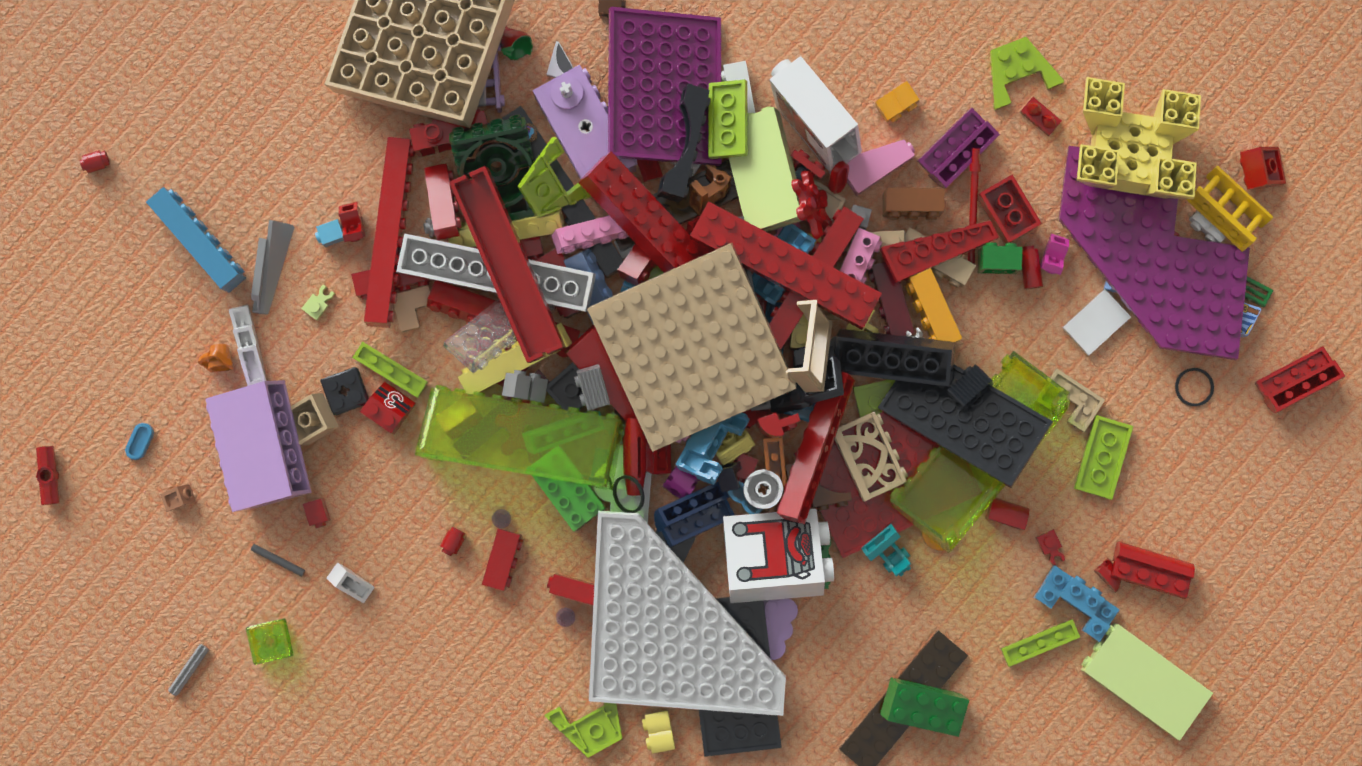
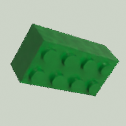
[880,677,970,737]

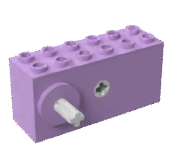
[532,65,638,180]

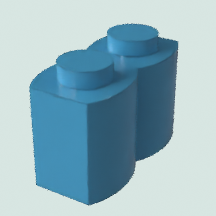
[727,481,763,514]

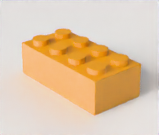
[904,268,962,343]

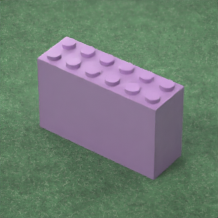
[206,380,312,512]

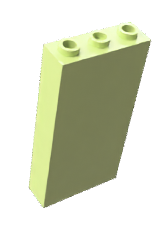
[729,106,806,232]
[1081,623,1213,741]

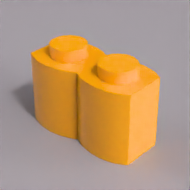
[875,81,920,123]

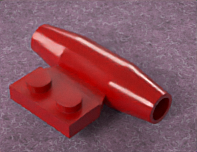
[623,417,671,496]

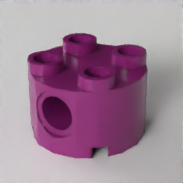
[662,466,700,499]

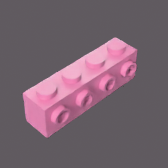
[552,215,629,254]
[840,228,882,284]

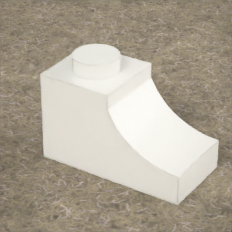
[327,562,375,603]

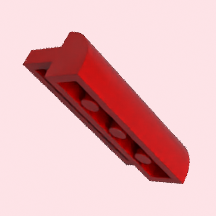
[1255,346,1345,414]
[755,413,800,438]
[1111,541,1195,599]

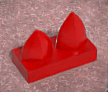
[1020,97,1062,136]

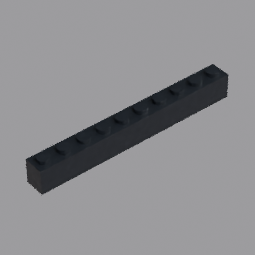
[502,106,624,278]

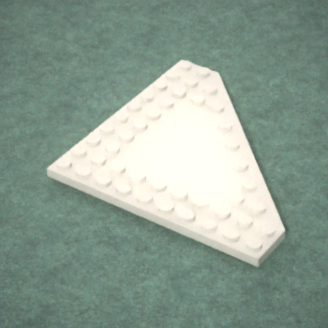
[589,511,786,716]

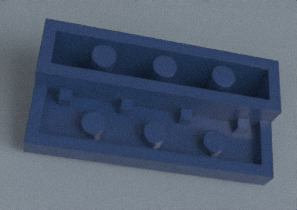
[654,481,735,548]

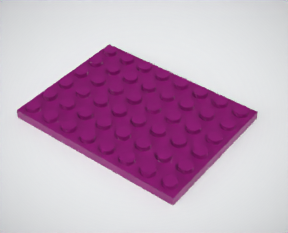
[608,7,722,166]

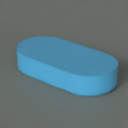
[125,423,154,460]

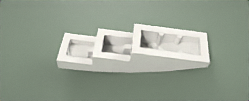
[229,305,267,386]

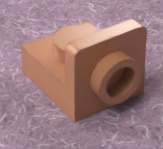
[160,484,195,512]

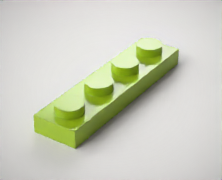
[352,341,428,398]
[1000,619,1080,667]

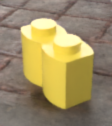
[642,710,676,754]

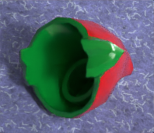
[500,26,533,60]

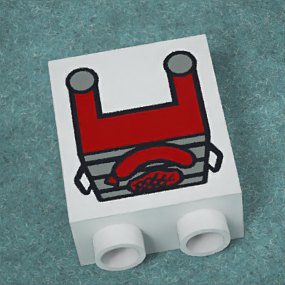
[769,56,862,174]
[723,509,834,603]

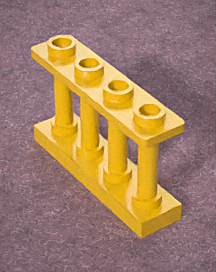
[1186,166,1273,252]

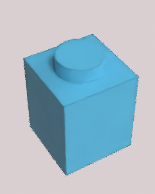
[315,219,344,247]

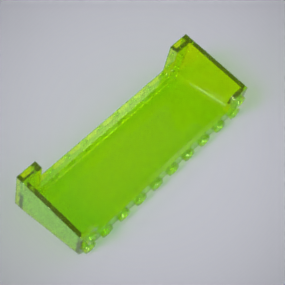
[890,351,1070,553]
[415,385,624,491]

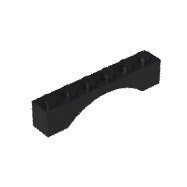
[657,83,711,203]

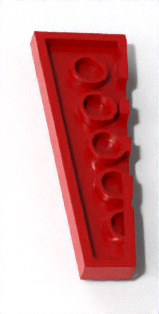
[880,220,999,283]

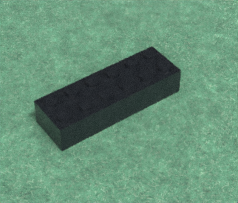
[835,329,955,387]

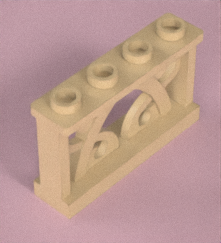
[834,411,908,501]

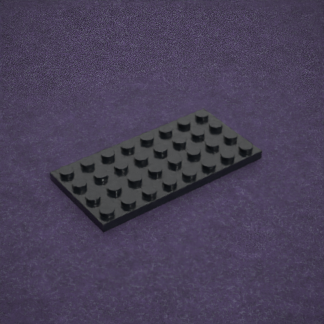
[878,364,1053,488]
[699,596,782,757]

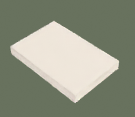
[1062,289,1131,356]

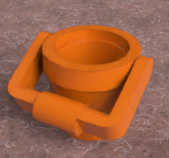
[198,344,233,372]

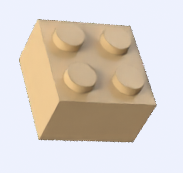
[290,393,339,446]

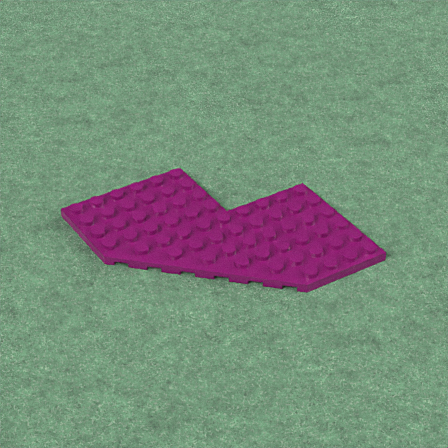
[1059,146,1250,360]

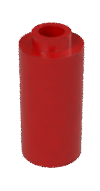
[1022,245,1043,289]

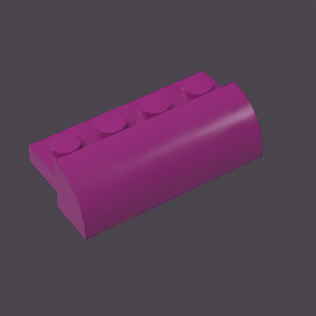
[917,108,1000,188]

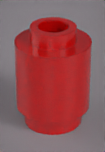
[79,150,110,174]
[440,526,466,556]

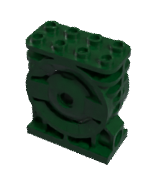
[449,115,535,221]

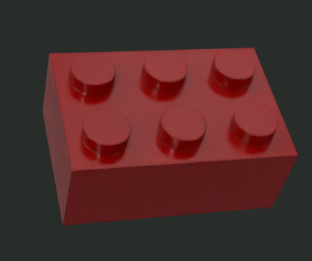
[978,174,1042,245]

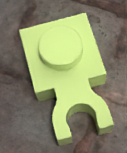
[301,285,335,321]

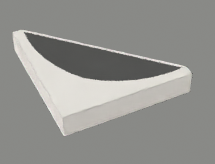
[547,41,573,78]

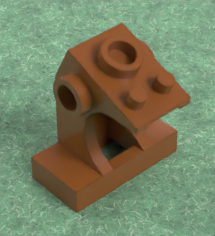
[689,165,731,216]

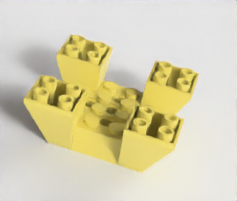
[1077,77,1201,199]

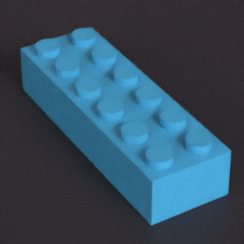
[146,187,246,293]

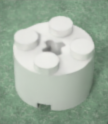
[743,469,783,509]

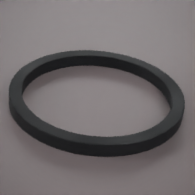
[1175,368,1214,406]
[613,475,645,513]

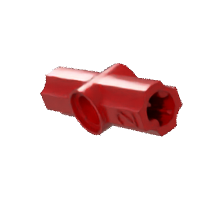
[36,446,59,505]

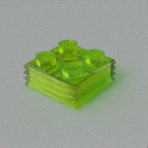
[246,618,294,665]

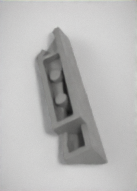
[251,220,294,314]

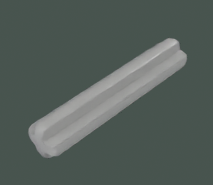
[168,644,209,696]

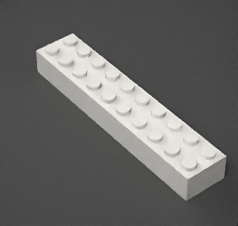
[396,234,596,312]

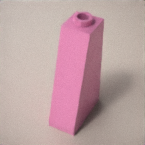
[847,140,915,196]

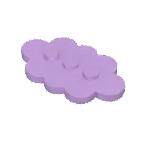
[764,598,798,660]

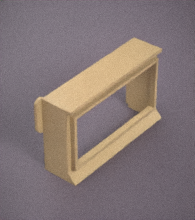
[786,300,832,392]

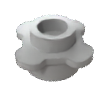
[423,218,435,238]

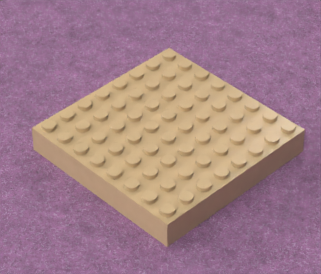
[325,0,515,128]
[587,243,796,452]

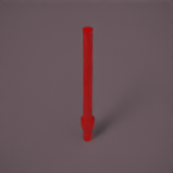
[967,148,981,264]

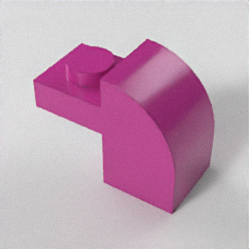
[1040,234,1069,275]

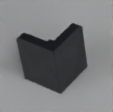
[718,461,742,492]

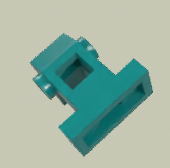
[861,524,911,577]

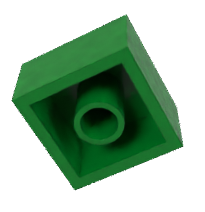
[977,243,1022,275]

